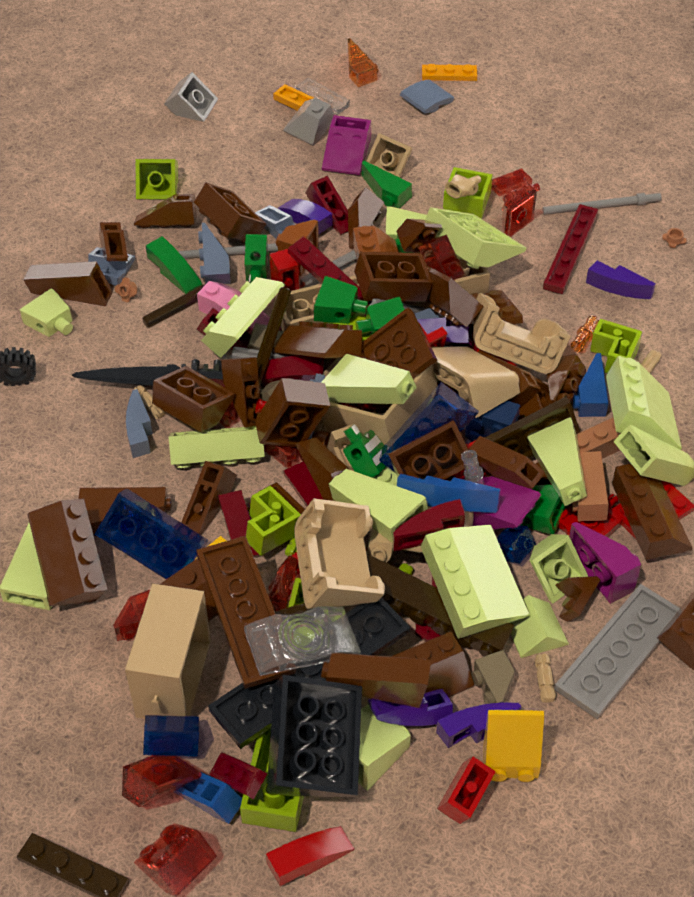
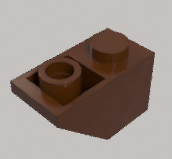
[396,218,442,253]

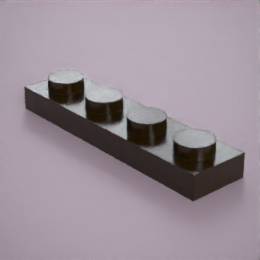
[16,833,129,897]

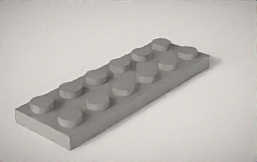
[554,584,680,719]

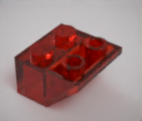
[134,823,217,897]

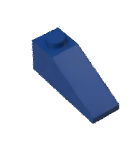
[573,353,608,417]
[159,760,242,824]

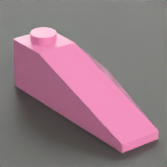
[197,281,281,331]

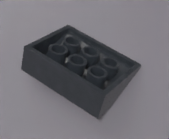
[267,675,362,797]

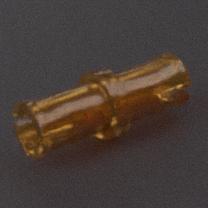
[571,316,599,352]

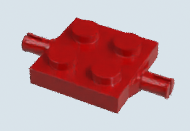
[558,494,623,537]

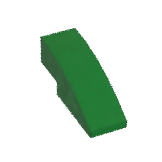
[145,236,202,294]

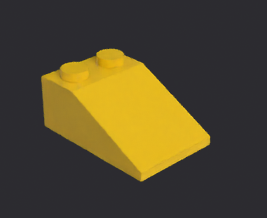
[483,710,544,782]

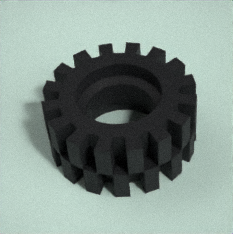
[0,347,36,386]

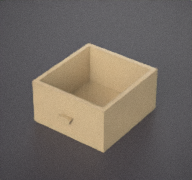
[322,365,439,453]
[125,584,211,726]

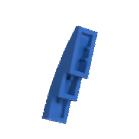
[397,474,500,513]

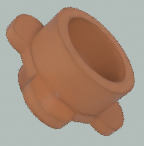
[662,228,687,248]
[115,277,137,302]

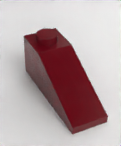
[305,175,348,235]

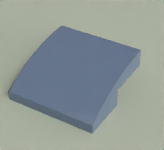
[400,79,454,113]
[88,247,135,285]

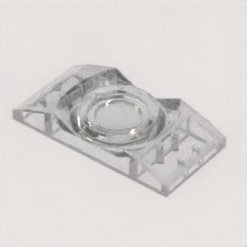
[244,606,361,676]

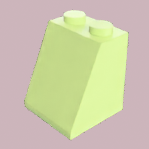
[358,705,411,791]

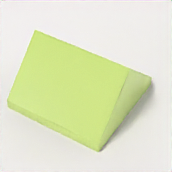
[509,595,569,658]

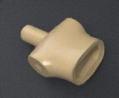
[445,174,481,198]

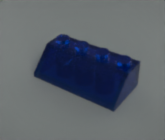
[379,382,479,472]
[95,488,209,579]

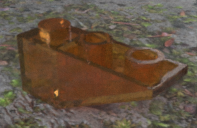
[348,38,379,87]

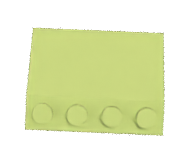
[425,207,527,269]
[606,356,682,450]
[421,525,529,639]

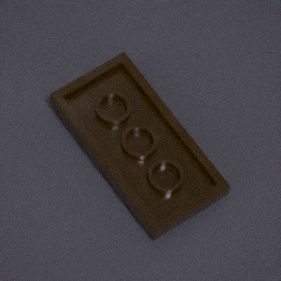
[485,396,581,458]

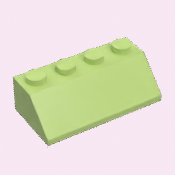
[201,277,284,358]
[169,426,265,468]

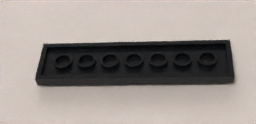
[208,597,410,749]

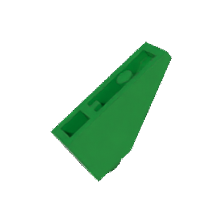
[362,160,412,209]

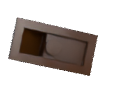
[555,576,601,622]

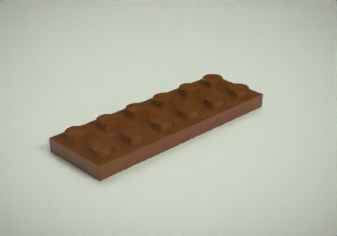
[196,536,296,689]

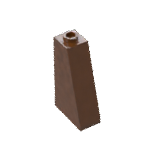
[23,261,113,307]
[78,487,172,536]
[321,653,431,708]

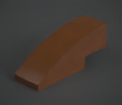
[99,222,128,261]

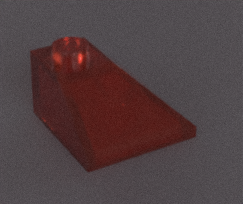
[502,189,537,237]
[122,750,201,808]

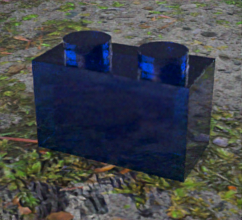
[143,715,199,757]

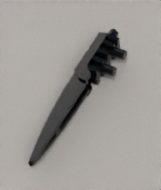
[72,359,226,388]

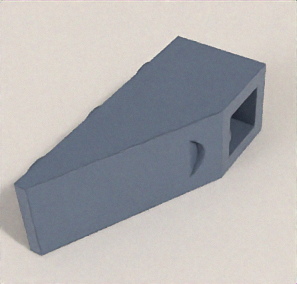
[198,223,231,284]

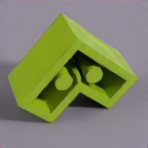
[590,319,642,374]
[246,486,301,556]

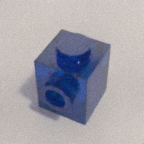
[497,525,536,564]

